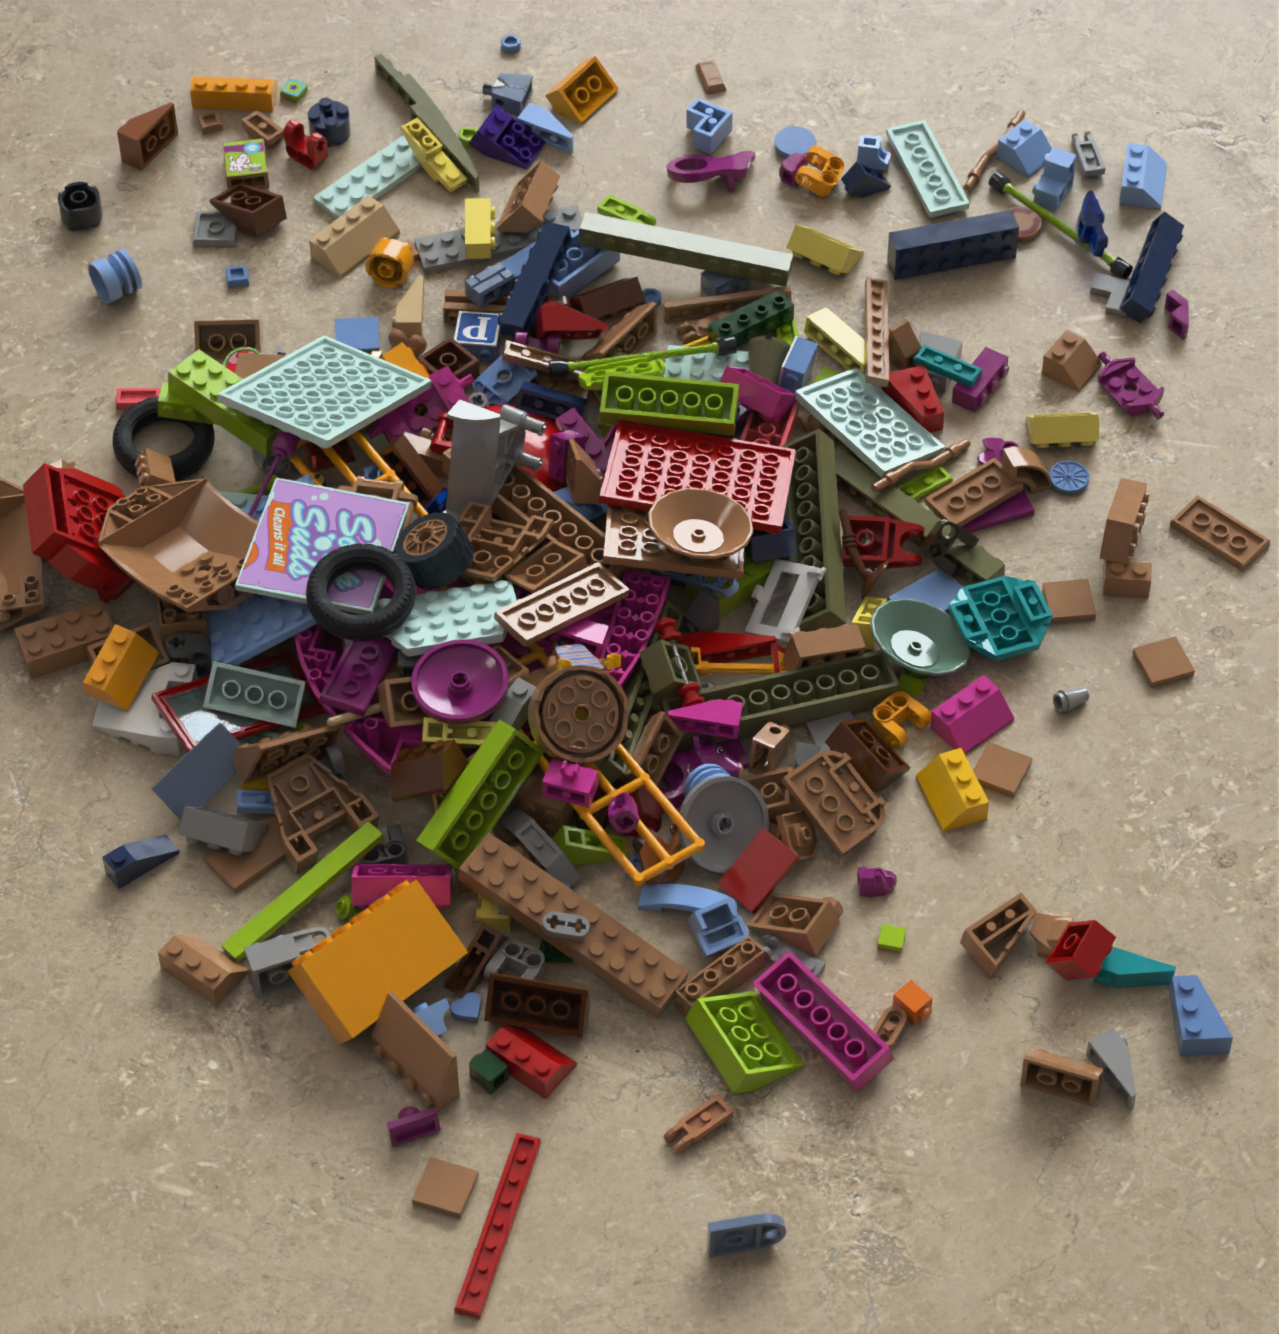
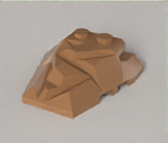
[459,501,554,582]

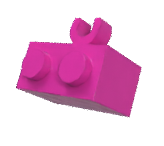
[542,759,599,808]

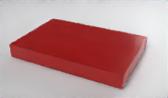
[717,828,800,914]

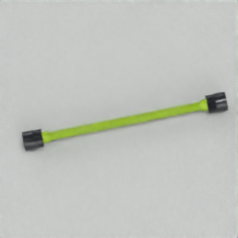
[988,171,1133,279]
[549,336,737,378]

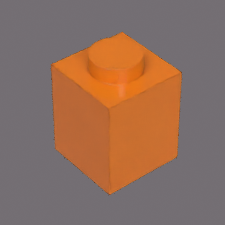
[892,980,932,1026]

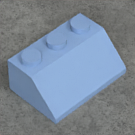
[1119,143,1167,209]

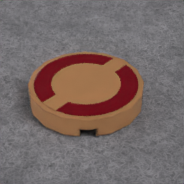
[1008,207,1042,242]

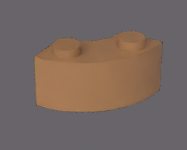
[1002,446,1052,493]

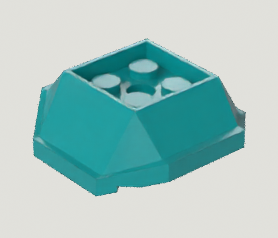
[949,576,1053,661]

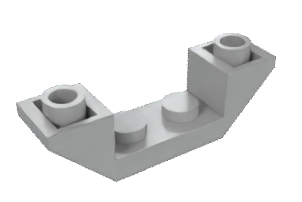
[500,808,581,887]

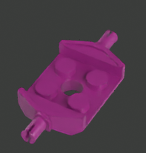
[1098,351,1164,420]

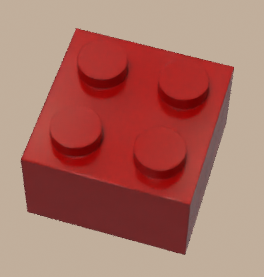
[1046,920,1116,980]

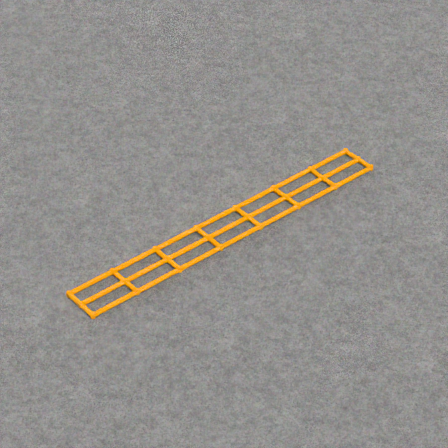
[289,430,705,887]

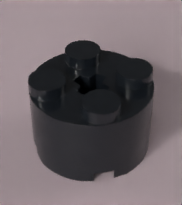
[57,182,103,231]

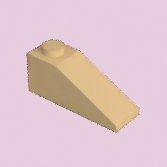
[392,275,425,337]

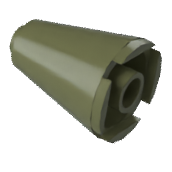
[747,336,790,385]

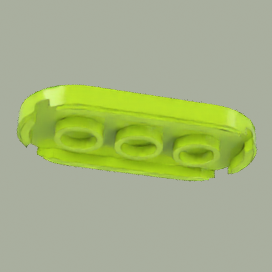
[578,357,666,390]

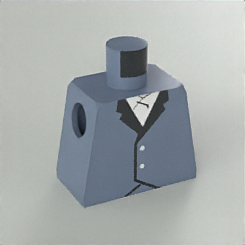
[482,74,533,116]

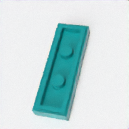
[914,344,982,388]

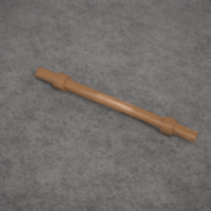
[963,110,1026,191]
[871,439,971,493]

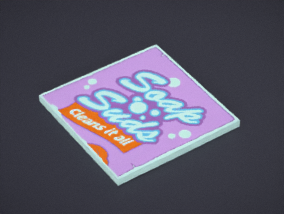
[235,478,410,615]

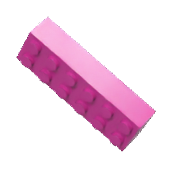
[752,951,894,1092]

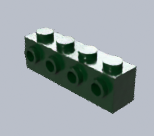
[708,289,794,348]

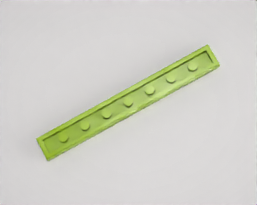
[221,822,385,962]

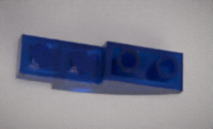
[1076,190,1108,257]

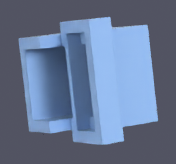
[687,897,750,958]

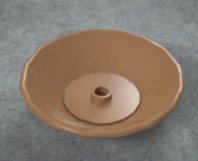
[648,488,753,559]

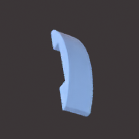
[638,884,738,913]

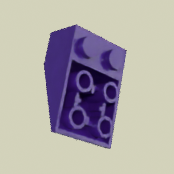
[469,105,546,170]

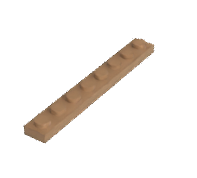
[865,277,889,387]

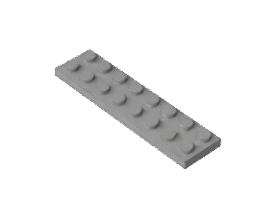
[414,205,582,274]

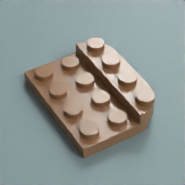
[781,749,885,857]

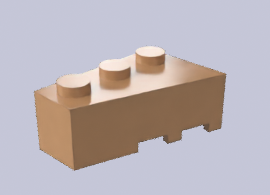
[960,893,1037,979]

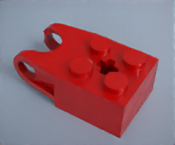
[841,515,925,569]

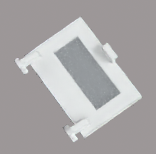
[745,559,826,643]

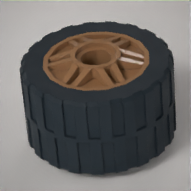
[394,512,474,589]

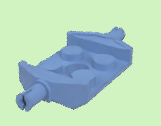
[472,346,540,406]

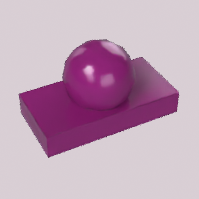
[387,1106,441,1146]

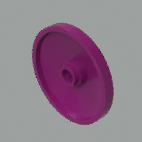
[412,639,509,724]

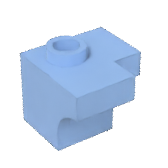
[857,135,891,171]
[412,998,450,1036]

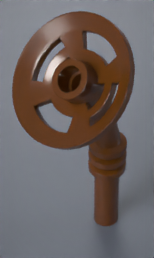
[838,509,889,600]

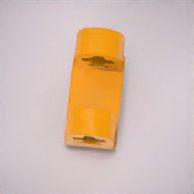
[795,145,845,197]
[872,691,931,749]

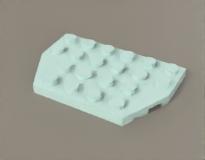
[374,580,517,657]

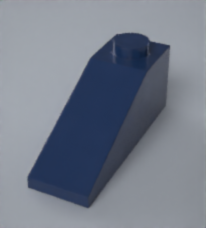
[102,835,180,889]

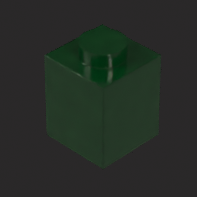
[469,1048,509,1095]

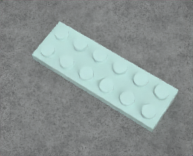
[886,120,970,218]
[313,135,423,219]

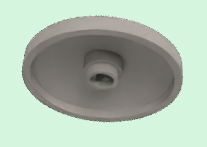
[677,775,769,873]

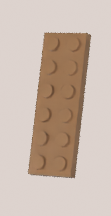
[493,562,630,647]

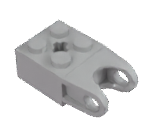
[244,927,331,999]

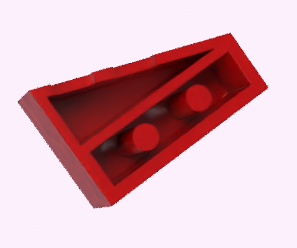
[881,365,944,433]

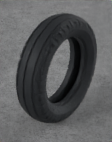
[112,396,215,480]
[306,543,416,641]

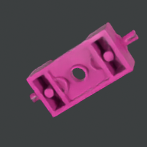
[366,365,475,444]

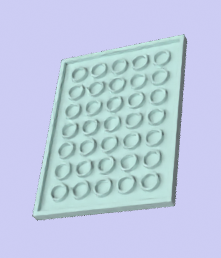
[217,336,432,449]

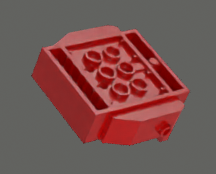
[23,463,135,603]

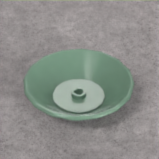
[870,598,971,676]

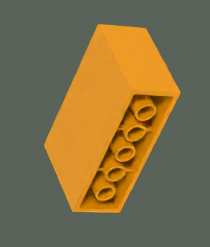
[287,879,468,1045]

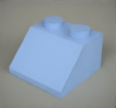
[997,119,1052,178]

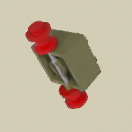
[639,617,705,708]

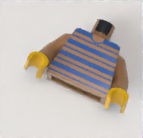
[546,639,621,675]

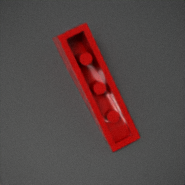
[679,631,776,663]

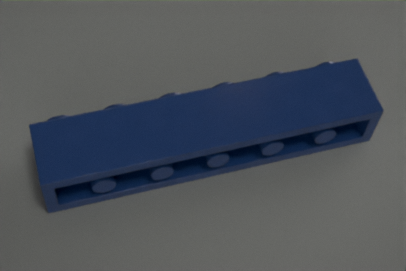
[1119,211,1184,323]
[498,221,572,338]

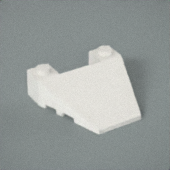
[92,662,198,755]

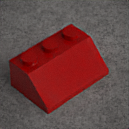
[485,1025,577,1099]

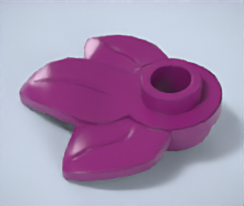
[977,437,1019,464]

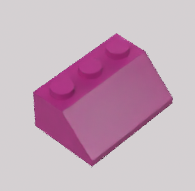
[719,366,796,421]
[930,675,1014,755]

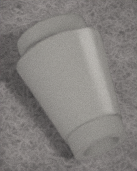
[1053,687,1089,713]

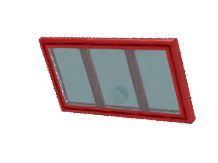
[151,651,325,753]

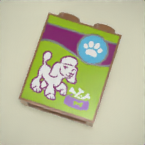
[222,138,270,189]

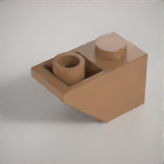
[889,319,921,370]

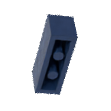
[515,381,587,420]

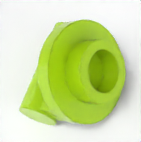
[335,895,359,920]

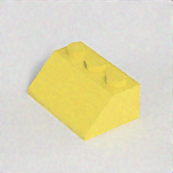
[786,224,865,275]
[1026,412,1099,448]

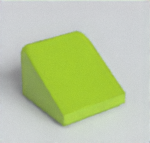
[899,669,930,697]

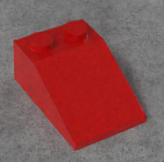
[535,302,608,340]

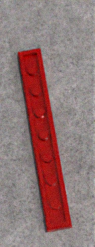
[454,1133,541,1319]

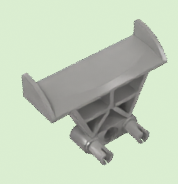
[443,399,547,525]

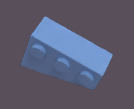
[1169,975,1233,1056]

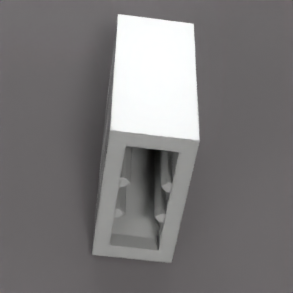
[919,331,963,392]

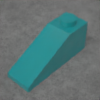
[1094,947,1176,988]

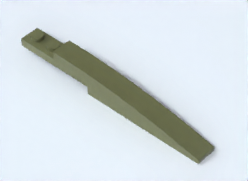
[374,54,480,193]

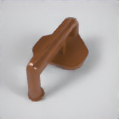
[639,824,685,885]

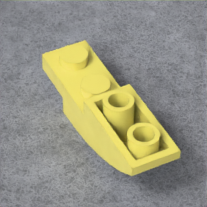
[401,118,467,192]

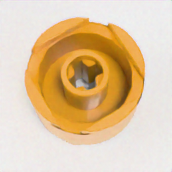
[365,238,414,289]

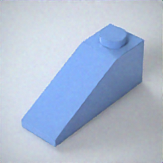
[517,103,574,153]

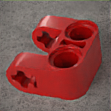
[284,119,328,169]

